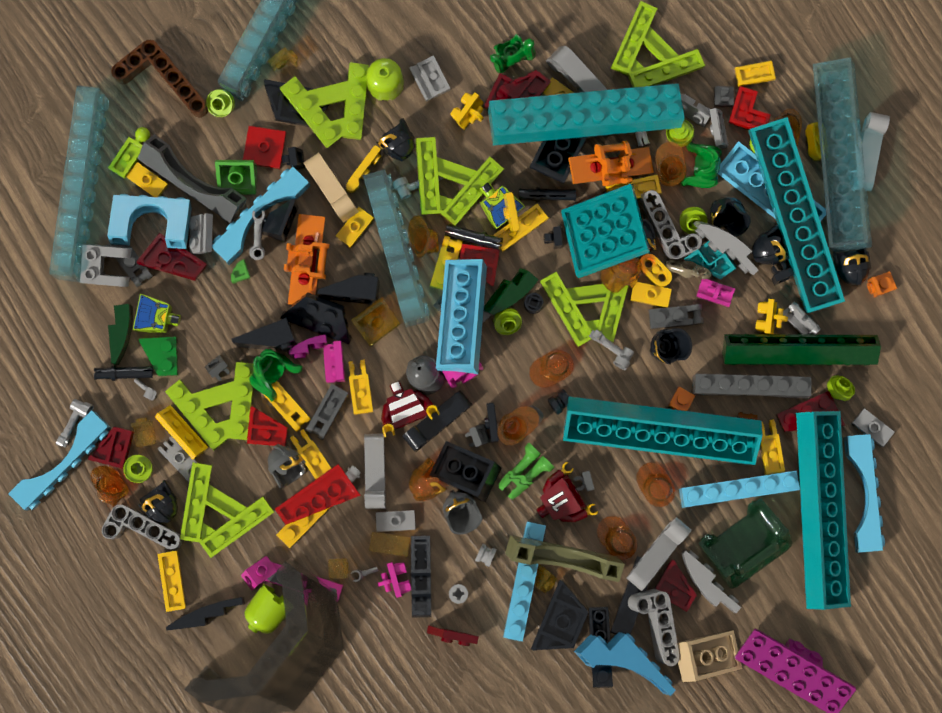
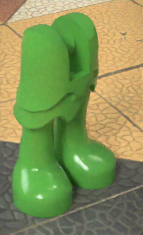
[498,442,555,500]

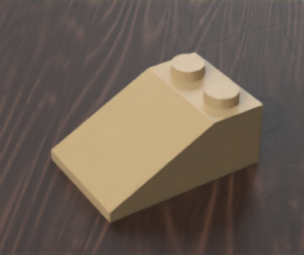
[677,630,742,682]

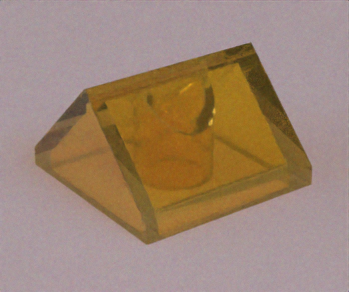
[351,297,400,347]

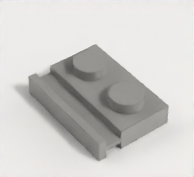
[409,55,450,102]
[189,213,213,255]

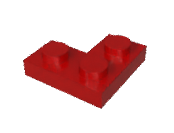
[728,86,771,129]

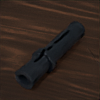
[519,187,576,202]
[445,224,503,250]
[94,366,153,381]

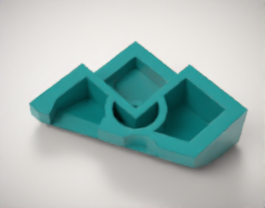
[684,241,737,279]

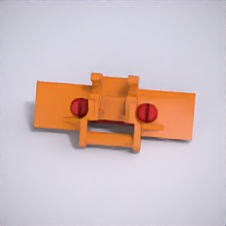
[568,140,654,186]
[283,214,330,305]

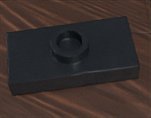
[484,403,499,443]

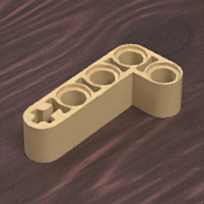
[303,152,359,223]

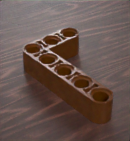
[111,40,208,118]

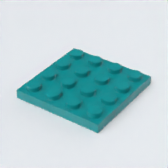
[561,184,650,278]

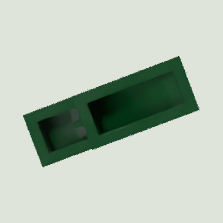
[483,268,539,315]
[108,304,133,365]

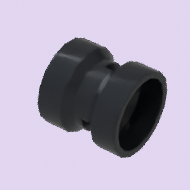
[524,293,544,314]
[547,389,569,415]

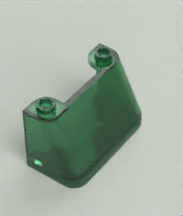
[699,498,792,589]

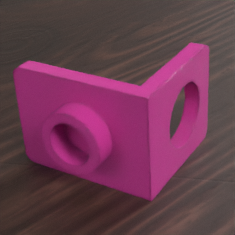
[241,556,277,591]

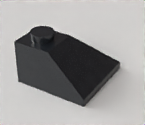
[262,199,299,242]

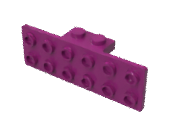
[735,628,856,713]

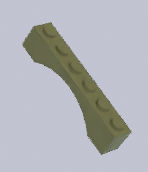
[505,535,625,582]

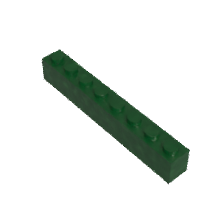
[722,334,881,365]

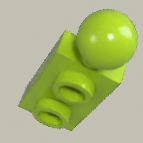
[108,127,150,179]

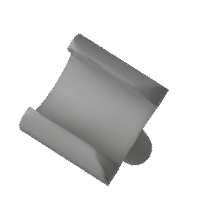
[134,378,157,401]
[350,567,378,582]

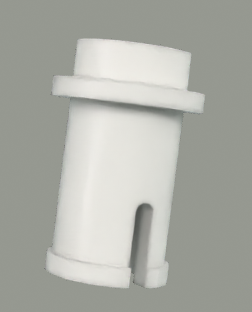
[635,131,650,147]
[346,465,361,483]

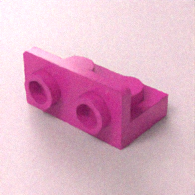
[323,341,345,383]

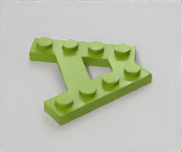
[611,1,705,88]
[280,62,369,148]
[416,137,504,226]
[540,265,633,347]
[165,362,254,451]
[180,462,274,558]

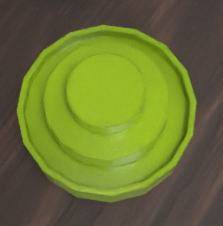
[206,89,235,117]
[666,119,694,147]
[679,207,708,234]
[493,308,522,335]
[827,375,855,401]
[123,455,153,483]

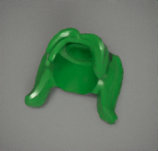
[490,34,536,73]
[681,142,722,188]
[249,349,303,402]

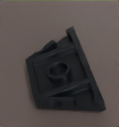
[264,79,329,127]
[280,292,352,344]
[531,580,588,651]

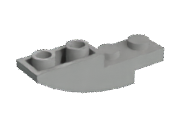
[693,221,759,275]
[681,550,741,613]

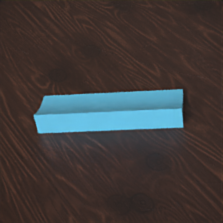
[718,141,829,222]
[436,259,487,374]

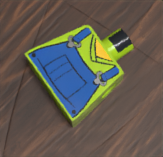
[480,182,525,230]
[133,294,181,333]

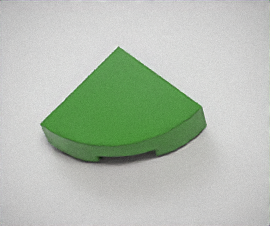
[231,259,251,284]

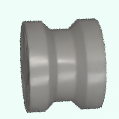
[475,543,497,567]
[449,584,468,604]

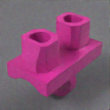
[696,279,735,307]
[378,562,411,598]

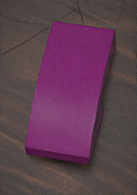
[289,335,328,359]

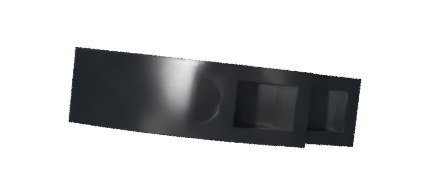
[589,607,613,688]

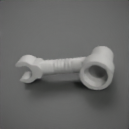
[392,176,444,200]
[249,210,265,260]
[589,330,634,370]
[56,399,94,448]

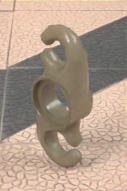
[665,260,711,279]

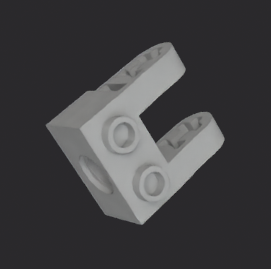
[80,244,132,287]

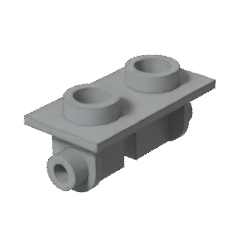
[680,93,710,127]
[783,301,821,335]

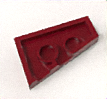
[137,233,207,281]
[776,391,845,432]

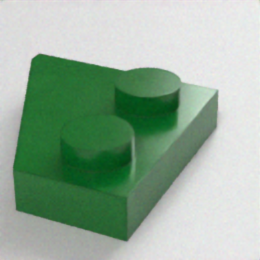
[139,337,178,377]

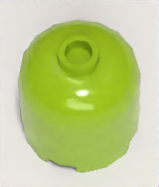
[366,58,404,101]
[244,583,294,634]

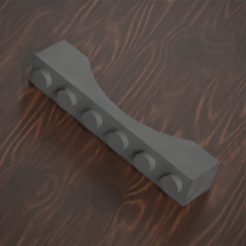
[138,135,247,223]
[692,374,811,398]

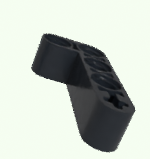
[402,390,473,452]

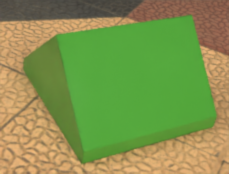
[215,160,257,194]

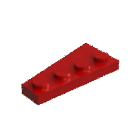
[275,464,361,525]

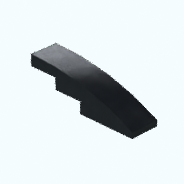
[411,536,431,618]
[610,556,649,635]
[166,597,245,631]

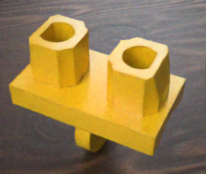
[450,92,484,130]
[755,299,788,334]

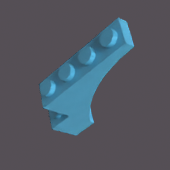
[574,632,676,696]

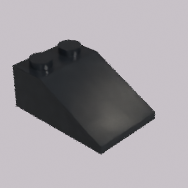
[529,137,587,184]
[318,272,380,305]
[231,318,297,352]
[429,441,502,502]

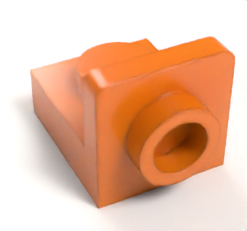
[867,271,897,298]
[667,387,696,411]

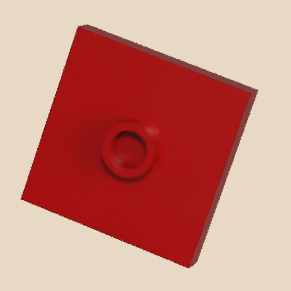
[243,126,286,169]

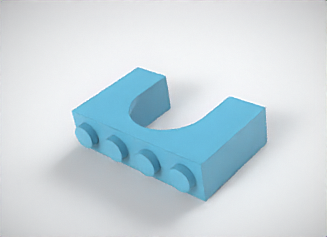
[107,194,192,249]

